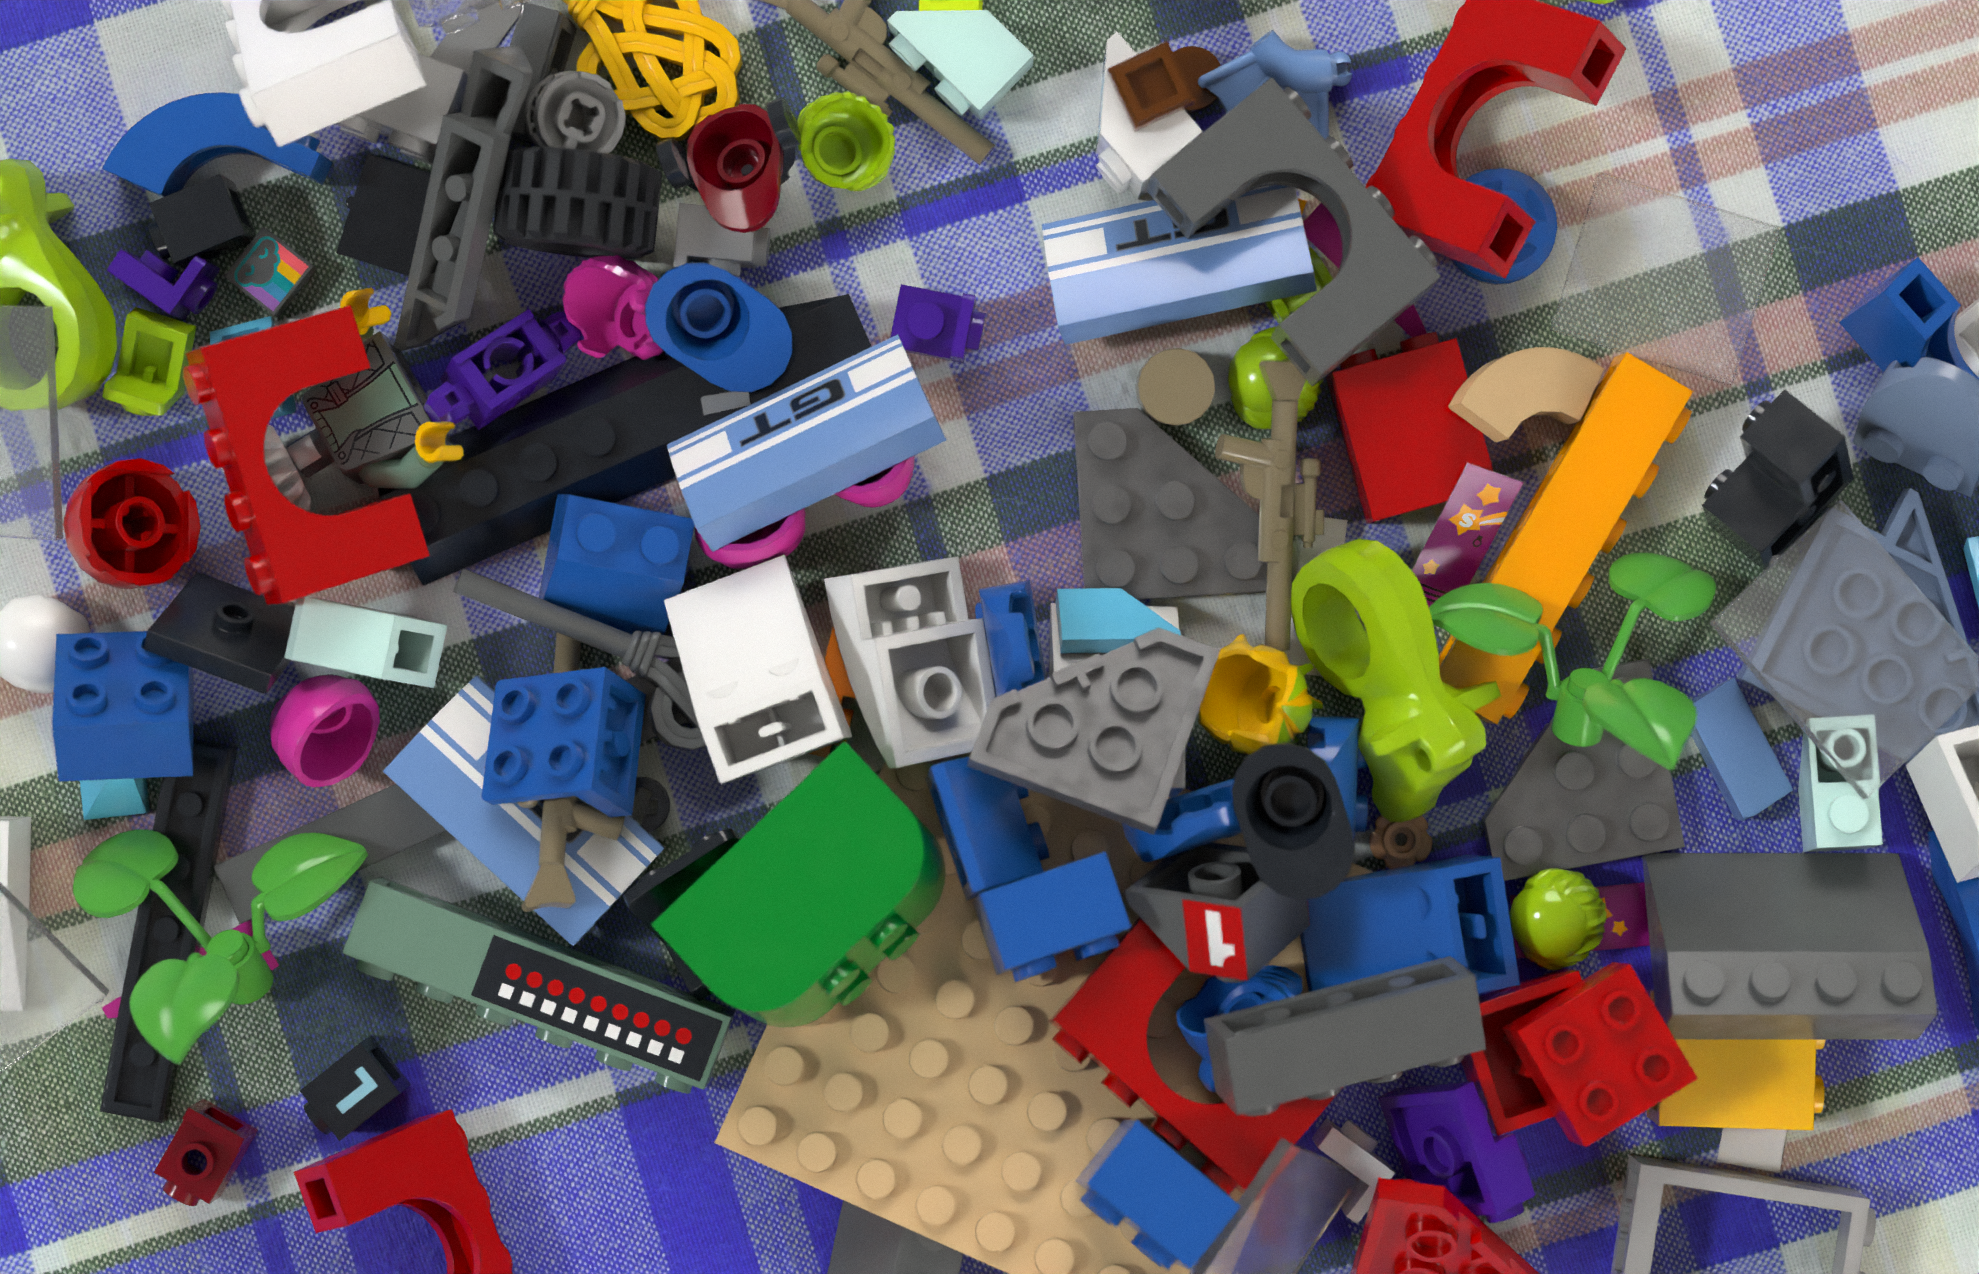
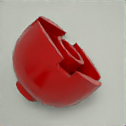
[63,458,201,589]

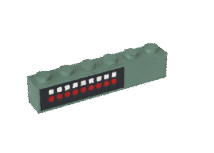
[342,877,736,1094]

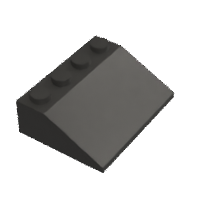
[1642,853,1937,1040]

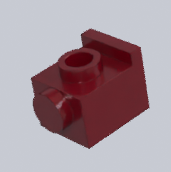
[154,1099,258,1206]

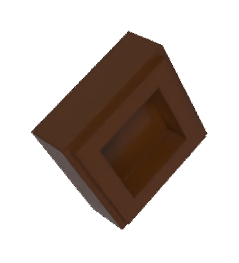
[1107,40,1196,132]

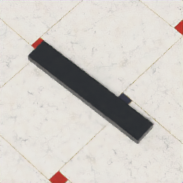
[100,739,238,1123]

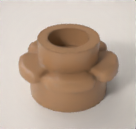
[1369,815,1433,869]

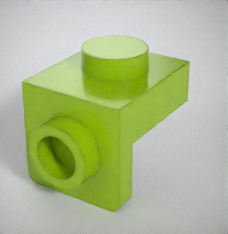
[102,307,197,416]

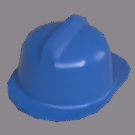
[645,263,792,392]

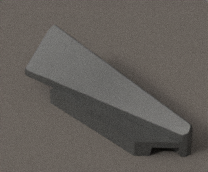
[394,46,533,351]

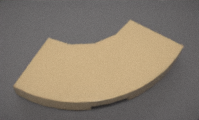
[1448,347,1604,442]

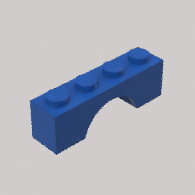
[1839,257,1979,380]

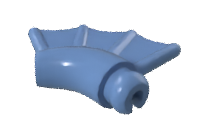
[1198,30,1352,139]

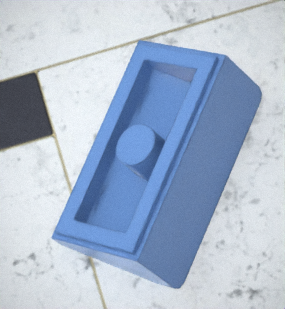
[1690,678,1793,821]

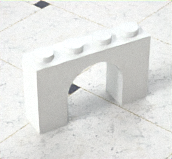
[221,0,426,147]

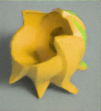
[1198,634,1323,755]

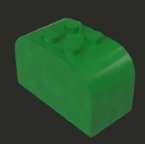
[651,741,946,1027]

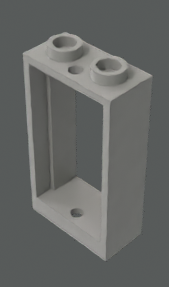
[1611,1154,1876,1274]

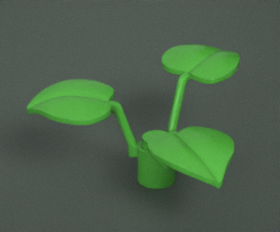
[1429,553,1716,771]
[73,829,369,1064]

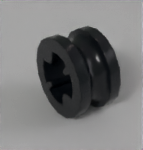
[635,777,670,833]

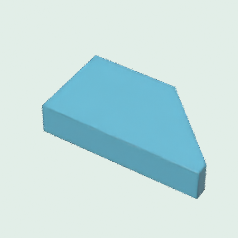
[1055,588,1181,653]

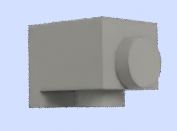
[673,203,770,278]

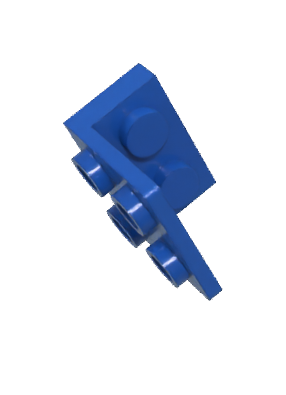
[481,667,646,817]

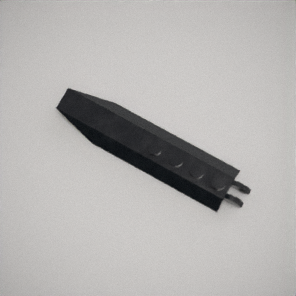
[378,294,872,586]

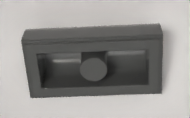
[510,3,577,145]

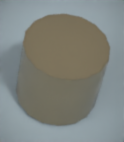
[1135,348,1215,426]

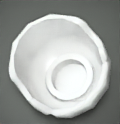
[0,594,91,694]

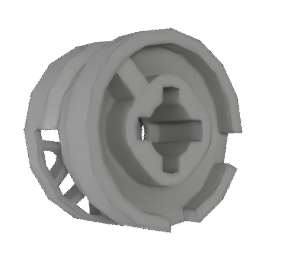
[524,71,626,154]

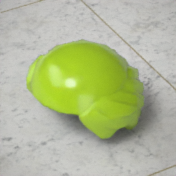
[797,91,896,192]
[1227,327,1324,430]
[1509,868,1607,970]

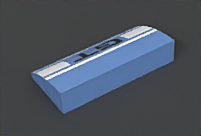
[1042,185,1317,345]
[667,334,947,552]
[383,675,665,946]

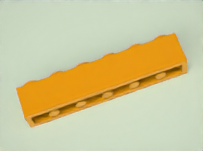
[1439,352,1693,725]

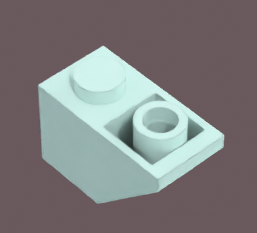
[887,10,1034,120]
[284,596,447,688]
[1798,715,1883,852]

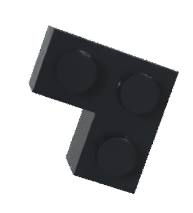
[1702,389,1854,572]

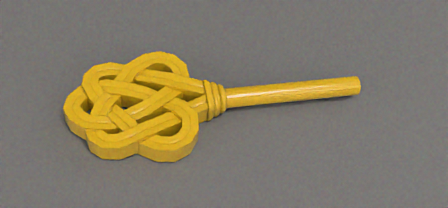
[561,0,743,141]

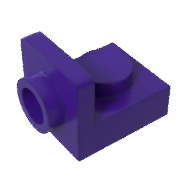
[107,249,220,320]
[890,284,986,363]

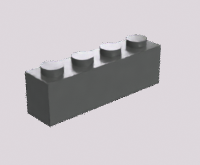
[1204,956,1486,1116]

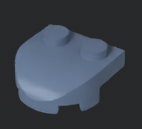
[1853,357,1979,498]

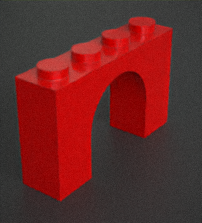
[1365,0,1627,279]
[183,305,430,604]
[1049,917,1343,1196]
[293,1109,513,1274]

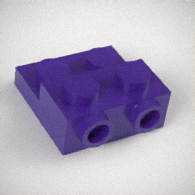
[1378,1081,1536,1223]

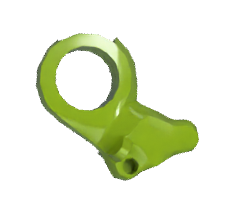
[0,158,117,411]
[1291,539,1501,823]

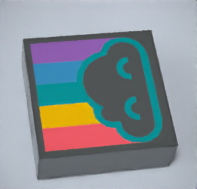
[224,227,318,318]

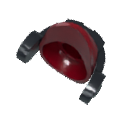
[656,97,801,233]

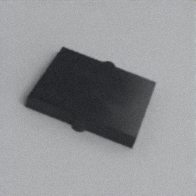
[336,153,431,276]

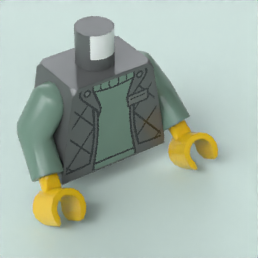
[287,287,464,489]

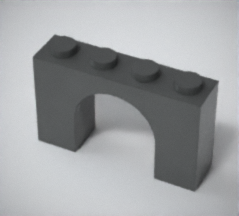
[1146,77,1441,387]

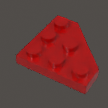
[1350,1177,1540,1274]

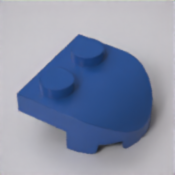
[975,580,1047,697]
[1306,716,1368,847]
[1122,778,1242,862]

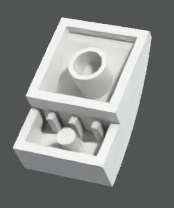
[824,557,996,768]

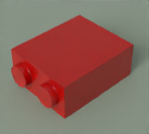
[1326,332,1493,523]

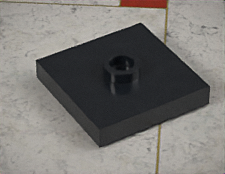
[144,572,295,694]

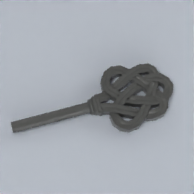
[453,568,706,751]

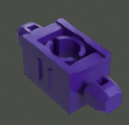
[423,309,582,430]

